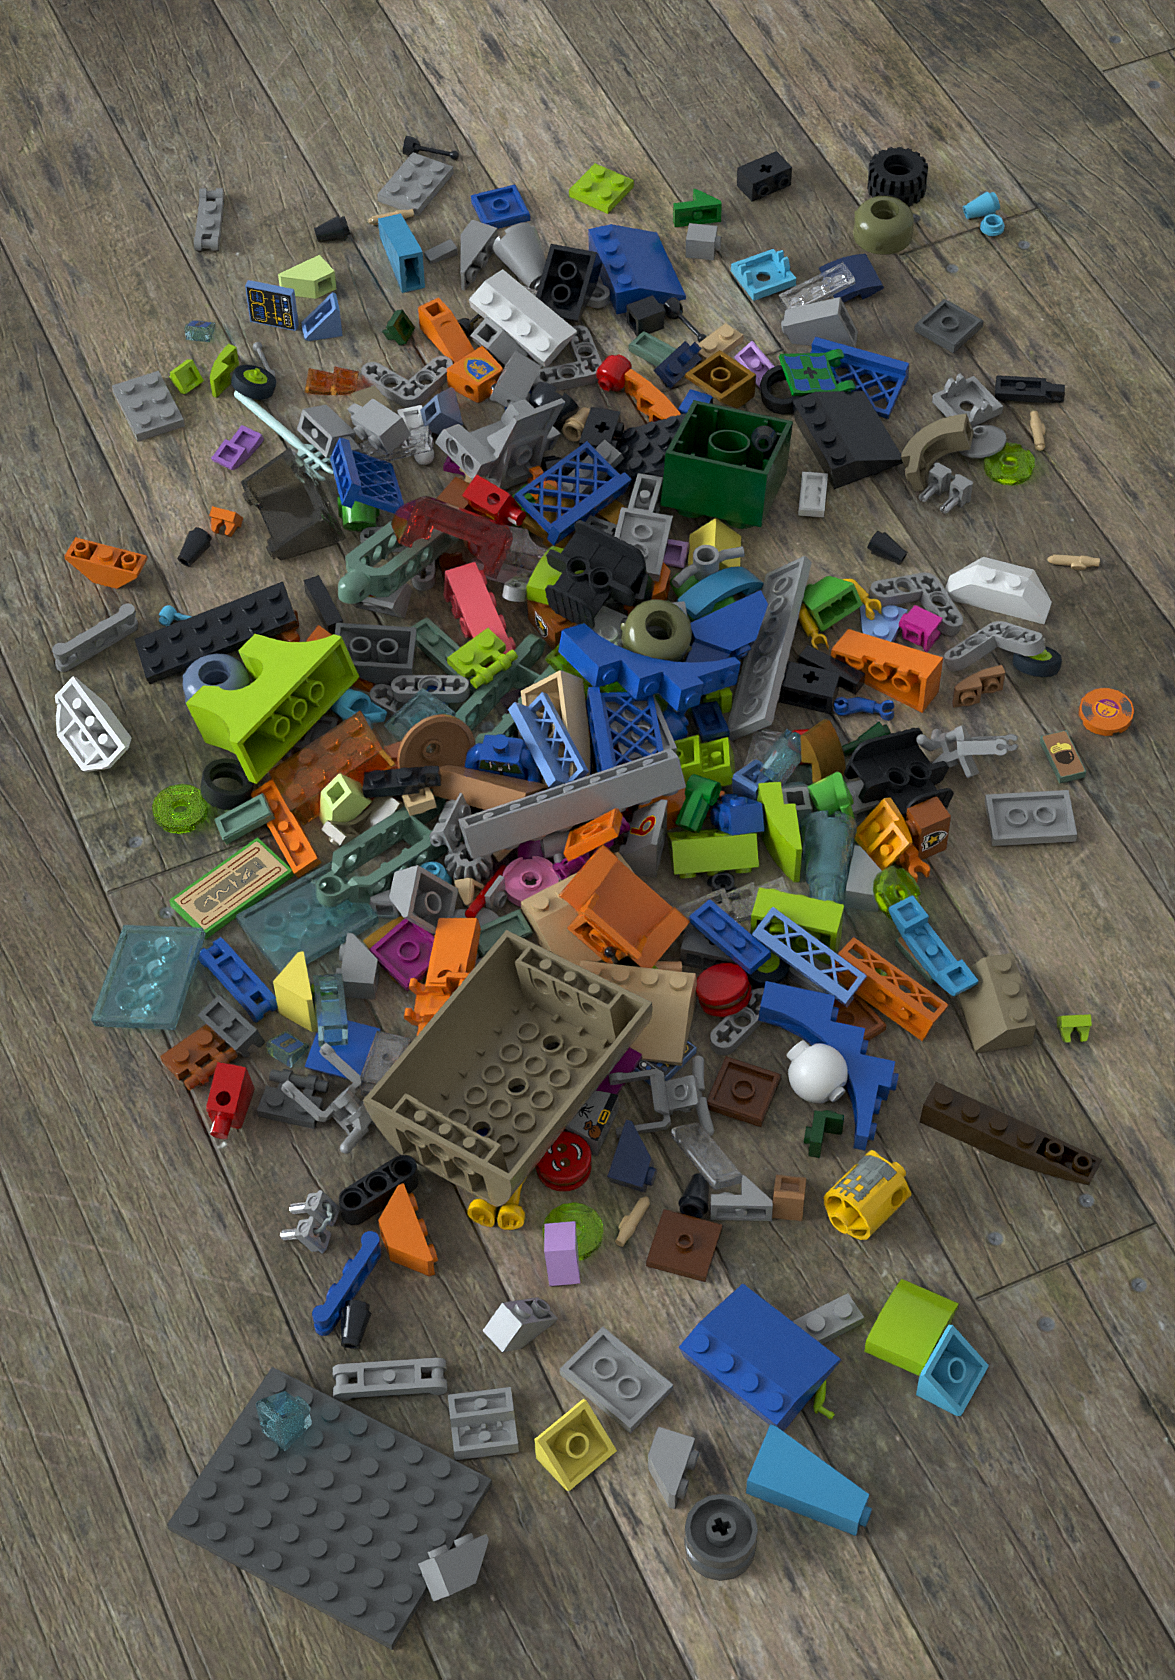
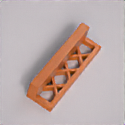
[829,937,949,1041]

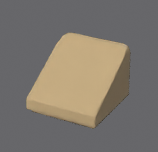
[454,878,485,908]

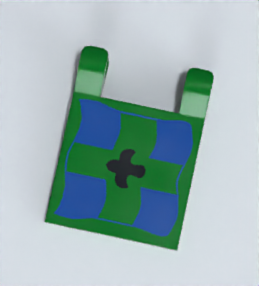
[779,349,856,396]

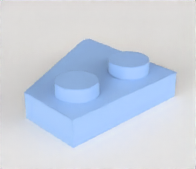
[859,603,907,642]

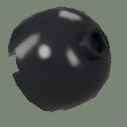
[529,382,579,429]

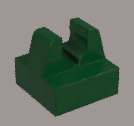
[382,309,415,345]

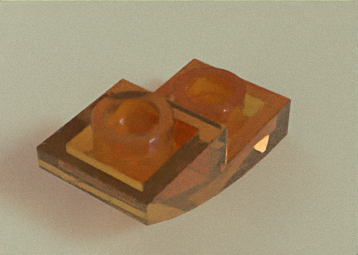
[304,366,359,395]

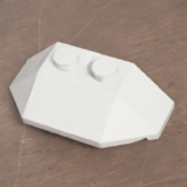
[945,557,1052,624]
[55,676,132,772]

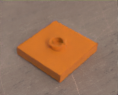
[563,808,623,862]

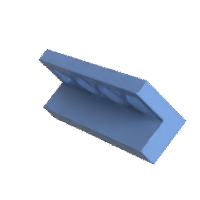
[508,692,589,788]
[752,907,867,1007]

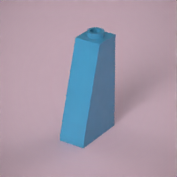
[378,214,425,293]
[746,1424,872,1536]

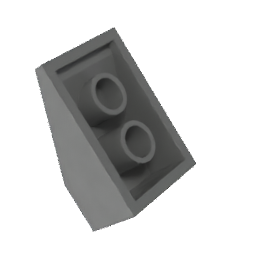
[335,623,417,689]

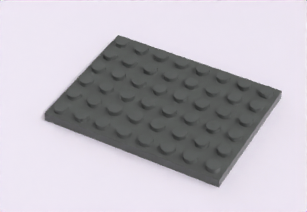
[167,1367,492,1650]

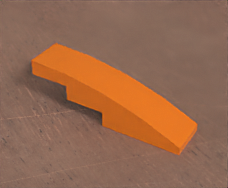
[624,369,681,422]

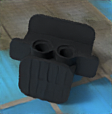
[545,520,647,629]
[844,728,954,821]

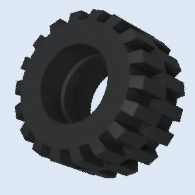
[867,147,928,207]

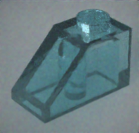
[759,729,801,787]
[255,1391,312,1451]

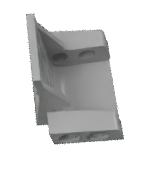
[435,398,565,490]

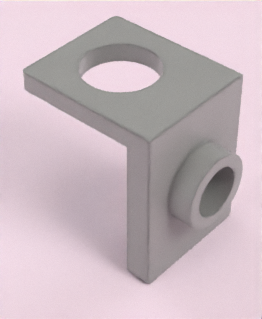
[463,875,507,914]

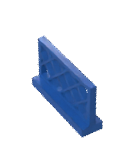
[810,337,909,419]
[330,437,406,515]
[513,441,632,546]
[586,687,664,773]

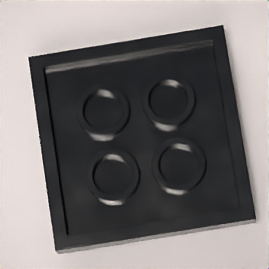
[605,413,686,486]

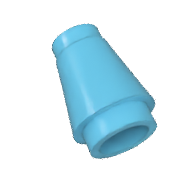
[963,192,1000,219]

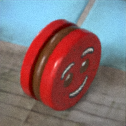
[696,963,752,1017]
[536,1132,592,1192]

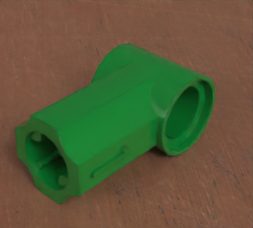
[675,774,721,833]

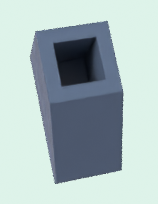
[420,387,463,435]

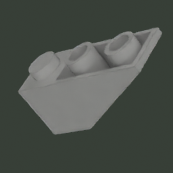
[460,220,498,291]

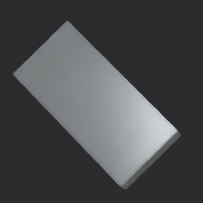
[424,239,458,264]

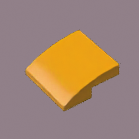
[851,797,913,873]

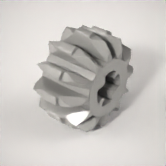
[444,841,493,883]

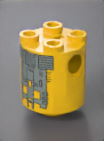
[823,1150,911,1240]

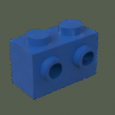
[710,794,764,835]

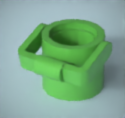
[337,497,380,531]
[807,771,855,823]

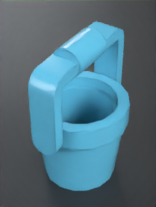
[329,688,387,726]

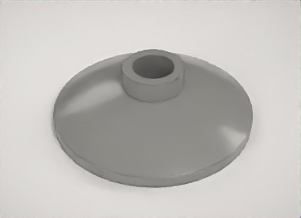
[958,425,1006,458]

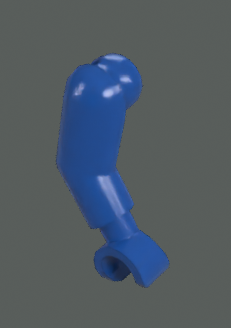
[834,697,894,721]

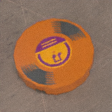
[1078,688,1134,736]

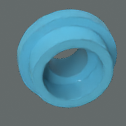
[980,214,1005,236]

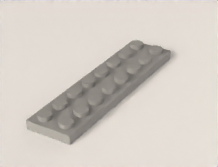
[727,556,812,741]

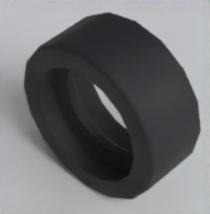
[760,365,803,415]
[201,758,254,810]

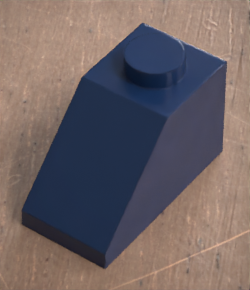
[607,1119,657,1193]

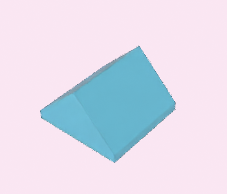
[916,1325,989,1416]

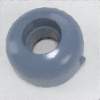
[182,654,251,702]

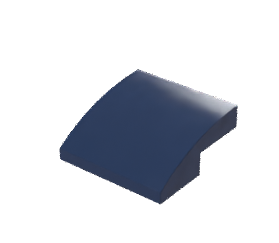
[819,254,884,303]

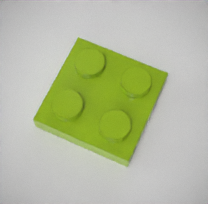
[569,163,634,214]

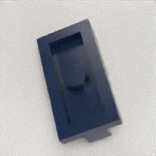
[653,341,702,389]
[690,701,730,742]

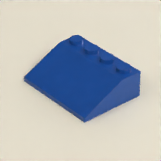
[588,224,686,315]
[679,1284,841,1432]

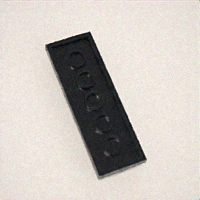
[134,581,299,684]

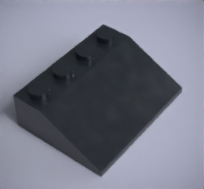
[792,391,903,490]

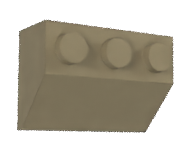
[957,953,1036,1054]

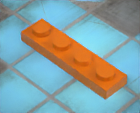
[251,779,322,878]

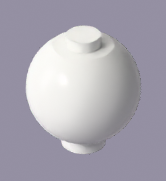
[786,1040,848,1103]

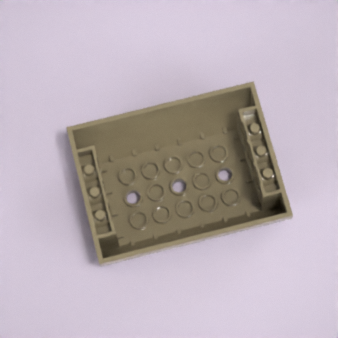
[363,930,653,1207]

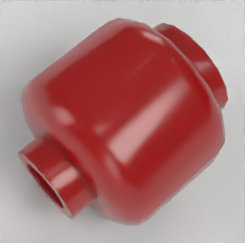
[596,354,632,392]

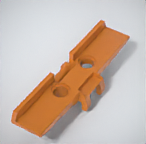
[404,918,481,1035]

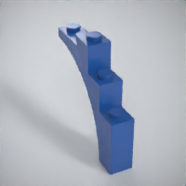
[558,623,741,712]
[758,981,899,1151]

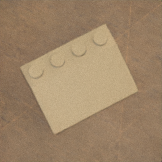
[521,852,635,966]
[580,960,697,1066]

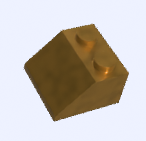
[685,350,756,409]

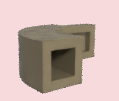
[901,413,974,492]
[321,795,405,848]

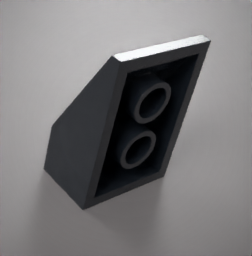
[536,244,603,322]

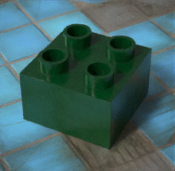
[661,400,793,529]

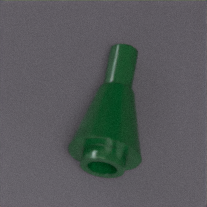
[842,721,891,756]

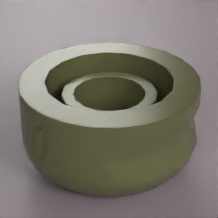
[853,196,914,255]
[620,599,692,662]

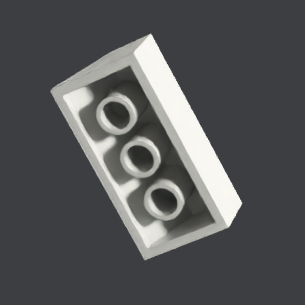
[469,269,577,368]

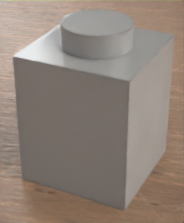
[685,223,721,260]

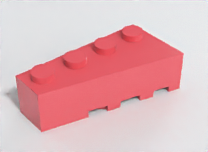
[443,562,516,668]

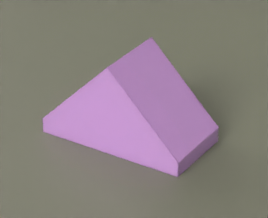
[544,1221,581,1286]

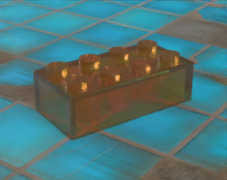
[269,710,395,825]

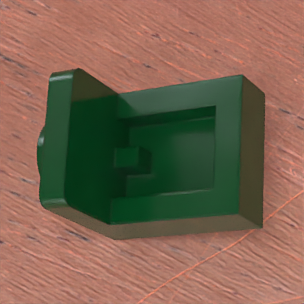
[804,1110,844,1158]

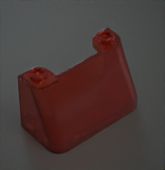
[391,496,513,579]

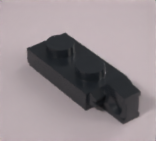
[995,375,1065,403]
[362,766,441,798]

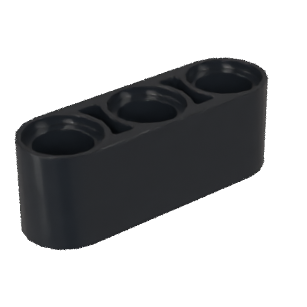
[339,1155,418,1225]

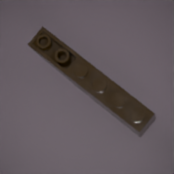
[919,1082,1102,1186]

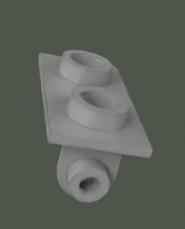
[429,793,472,853]

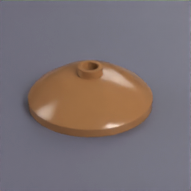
[397,714,475,789]

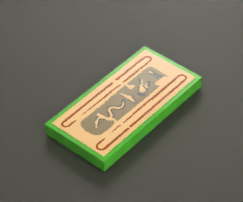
[169,837,294,940]

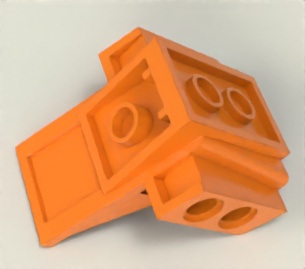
[558,844,690,968]

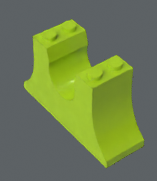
[186,634,359,784]

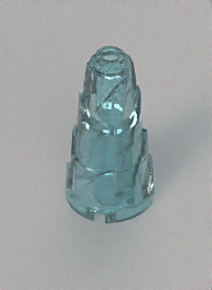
[800,811,857,904]

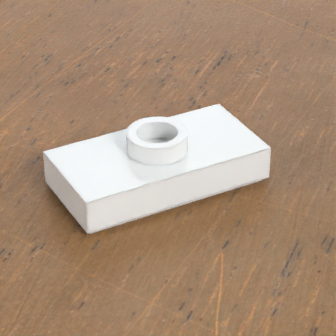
[798,472,828,517]

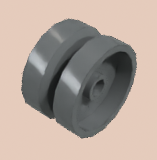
[684,1494,758,1581]

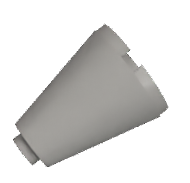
[493,222,546,291]

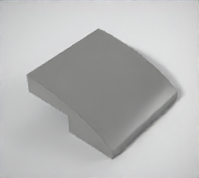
[448,1387,519,1460]

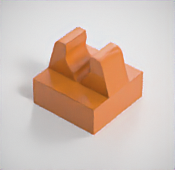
[209,506,243,537]

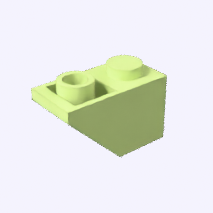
[278,255,337,299]
[319,773,372,826]

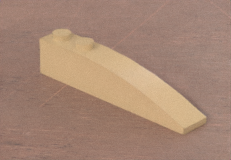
[521,670,590,826]

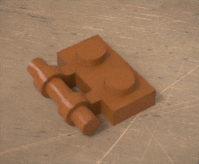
[160,1024,238,1090]

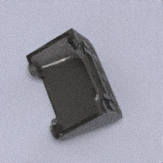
[241,448,346,561]

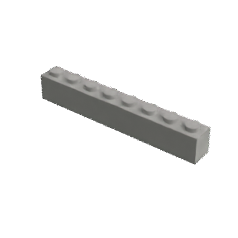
[458,748,686,859]

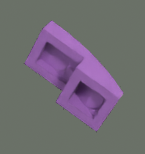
[211,425,264,471]

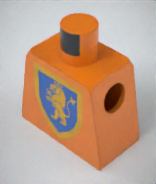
[447,346,503,403]

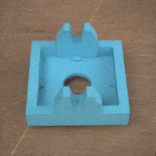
[731,249,796,301]

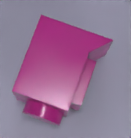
[899,605,943,652]

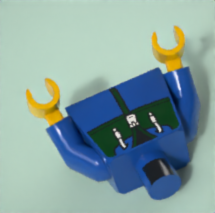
[464,734,541,783]

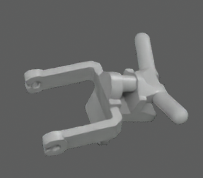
[916,725,1019,778]
[281,1043,375,1154]
[609,1055,714,1138]

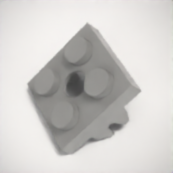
[932,373,1003,427]

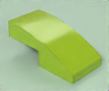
[210,343,239,398]

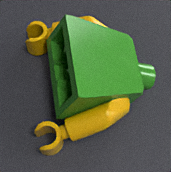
[798,576,881,650]

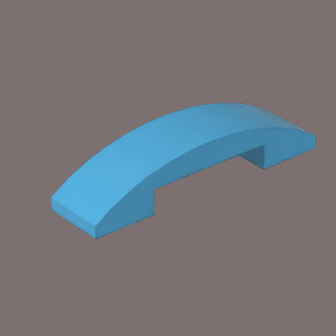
[677,566,764,619]
[888,895,979,996]

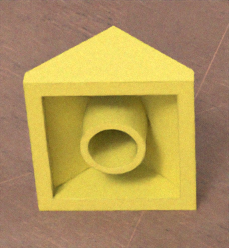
[688,518,741,571]
[273,951,318,1032]
[535,1399,617,1491]

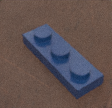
[689,899,771,975]

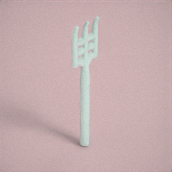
[234,390,334,481]

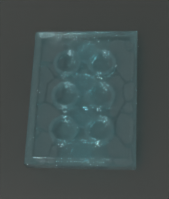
[236,861,379,974]
[91,925,206,1030]

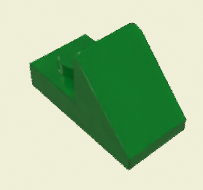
[673,189,722,228]

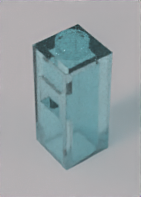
[313,973,348,1047]

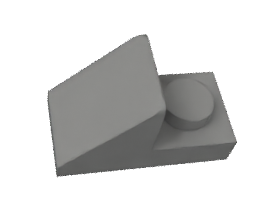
[710,1175,773,1221]

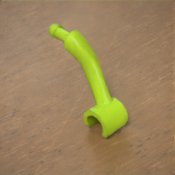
[813,1380,835,1420]

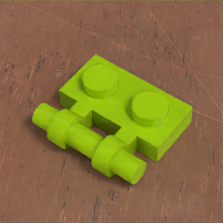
[447,628,518,689]

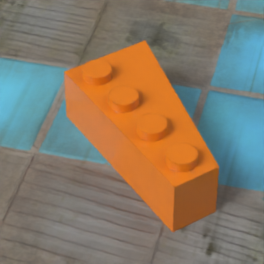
[831,629,943,713]

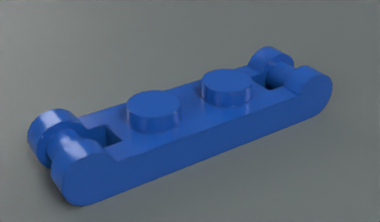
[196,937,278,1023]
[312,1231,382,1336]

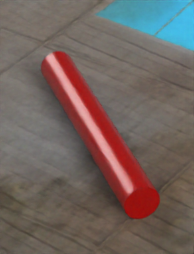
[465,865,507,918]

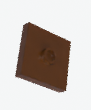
[707,1056,782,1127]
[646,1209,723,1282]

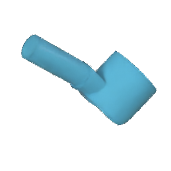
[159,605,192,626]

